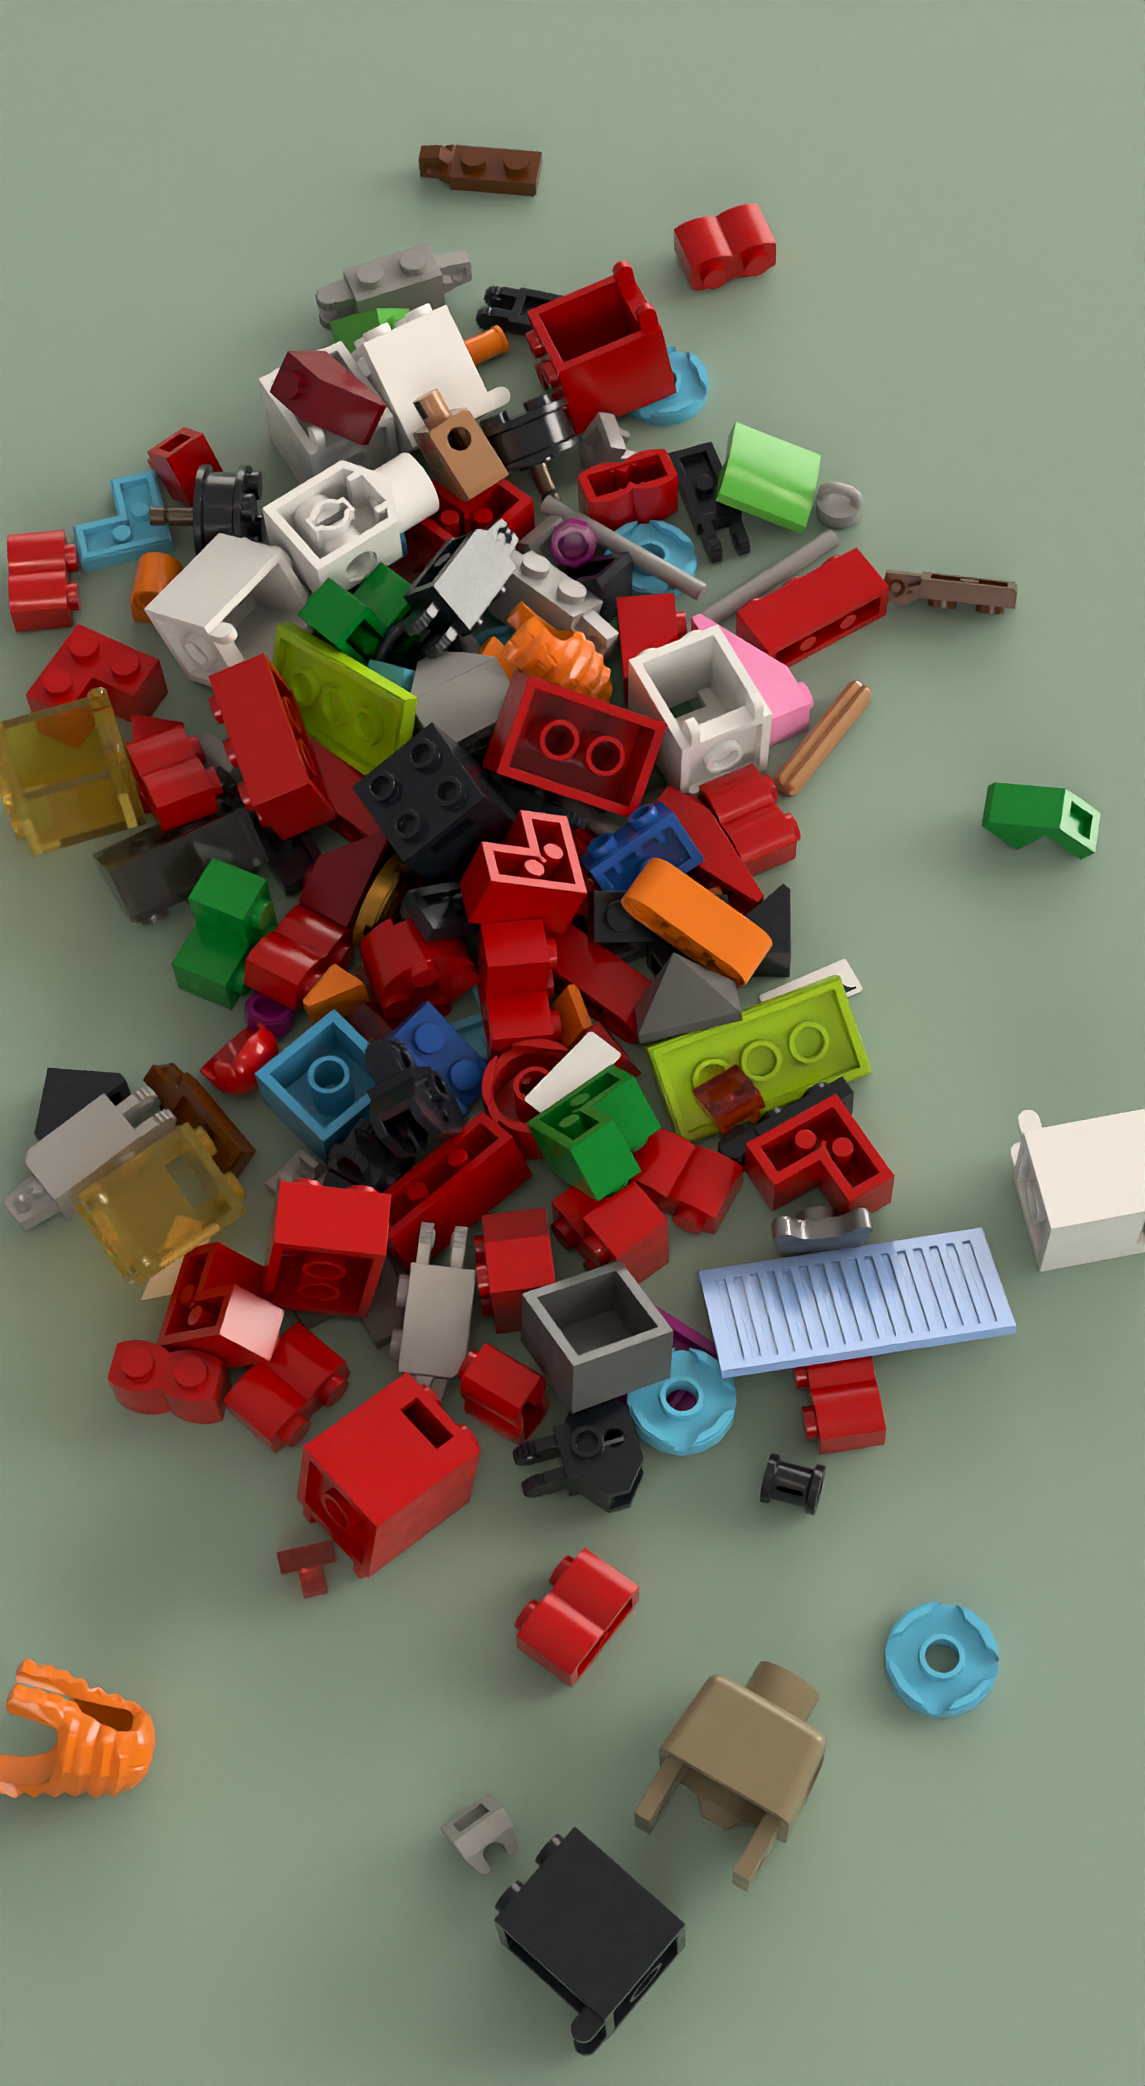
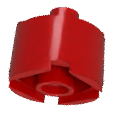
[360,915,479,1019]
[482,1038,570,1160]

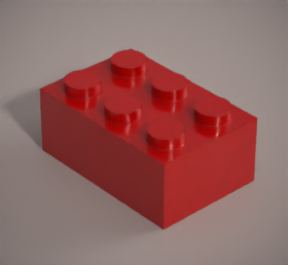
[208,653,337,840]
[482,671,668,817]
[260,1178,391,1318]

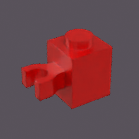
[147,427,224,506]

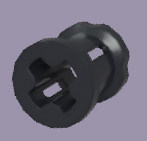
[760,1453,826,1515]

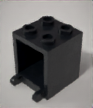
[352,722,517,885]
[494,1827,685,2057]

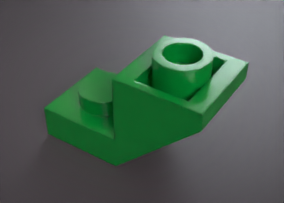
[981,782,1101,860]

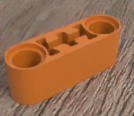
[621,858,773,988]

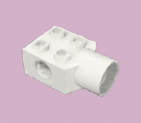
[262,453,440,593]

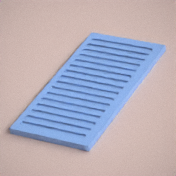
[697,1228,1016,1379]

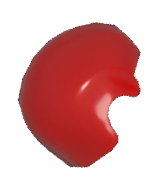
[199,1022,279,1096]

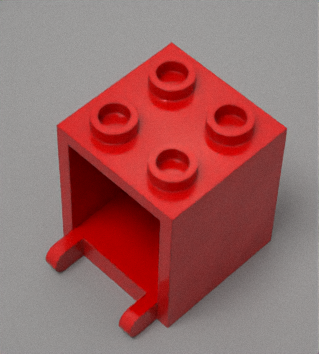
[525,261,677,434]
[297,1372,481,1579]

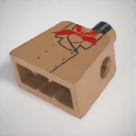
[412,388,509,500]

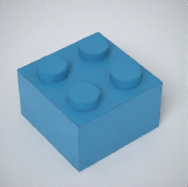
[255,1009,376,1165]

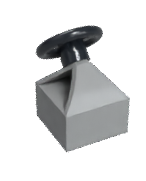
[373,617,510,760]

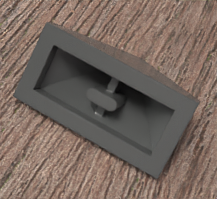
[635,952,743,1044]

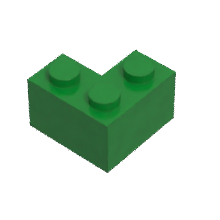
[297,562,422,667]
[171,858,278,1010]
[526,1064,661,1201]

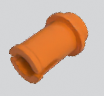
[463,325,509,367]

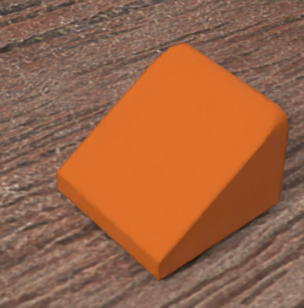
[303,964,370,1025]
[550,984,592,1051]

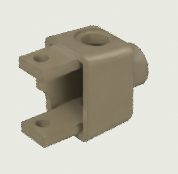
[634,1661,826,1893]

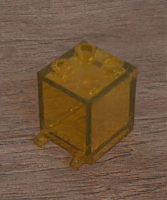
[0,688,147,856]
[68,1122,247,1286]

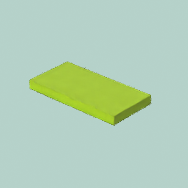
[272,622,418,775]
[644,975,873,1143]

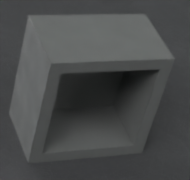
[521,1260,673,1414]

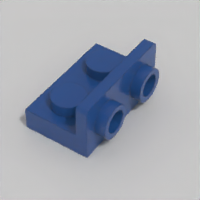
[579,801,705,891]
[386,1001,488,1120]

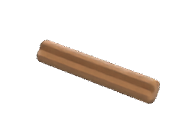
[774,680,871,797]

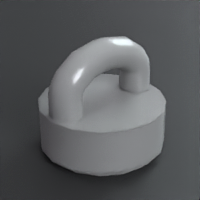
[816,481,863,528]

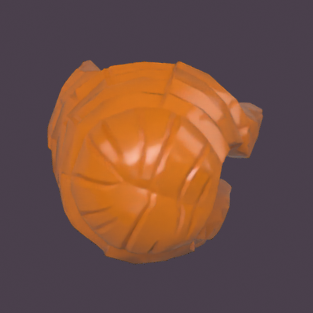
[476,601,613,703]
[0,1658,156,1799]

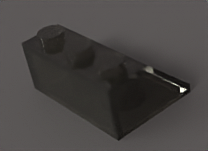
[92,792,269,925]

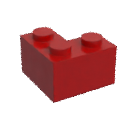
[404,478,535,561]
[25,624,168,746]
[459,810,587,934]
[476,918,562,1062]
[745,1094,895,1216]
[550,1181,669,1284]
[473,1207,556,1334]
[156,1241,285,1369]

